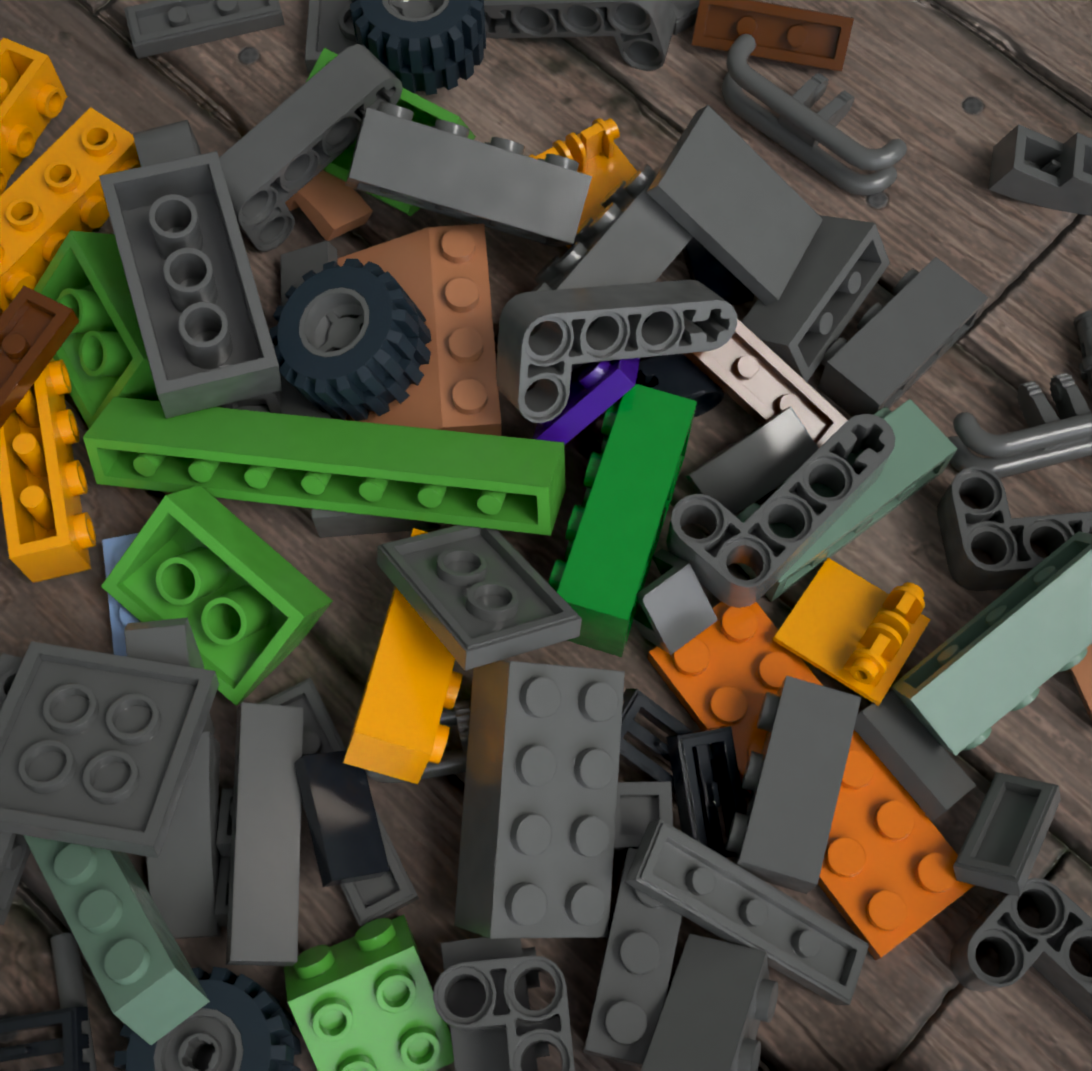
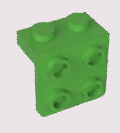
[284,914,454,1071]

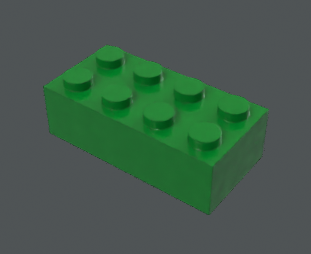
[549,384,697,657]

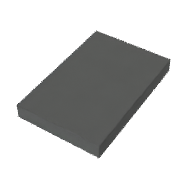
[647,105,823,305]
[377,525,582,671]

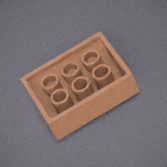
[337,224,501,436]

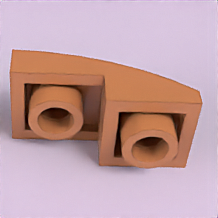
[285,170,373,241]

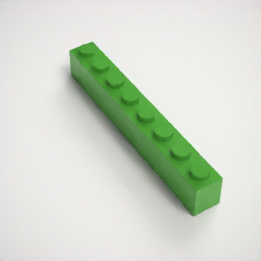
[83,397,566,536]

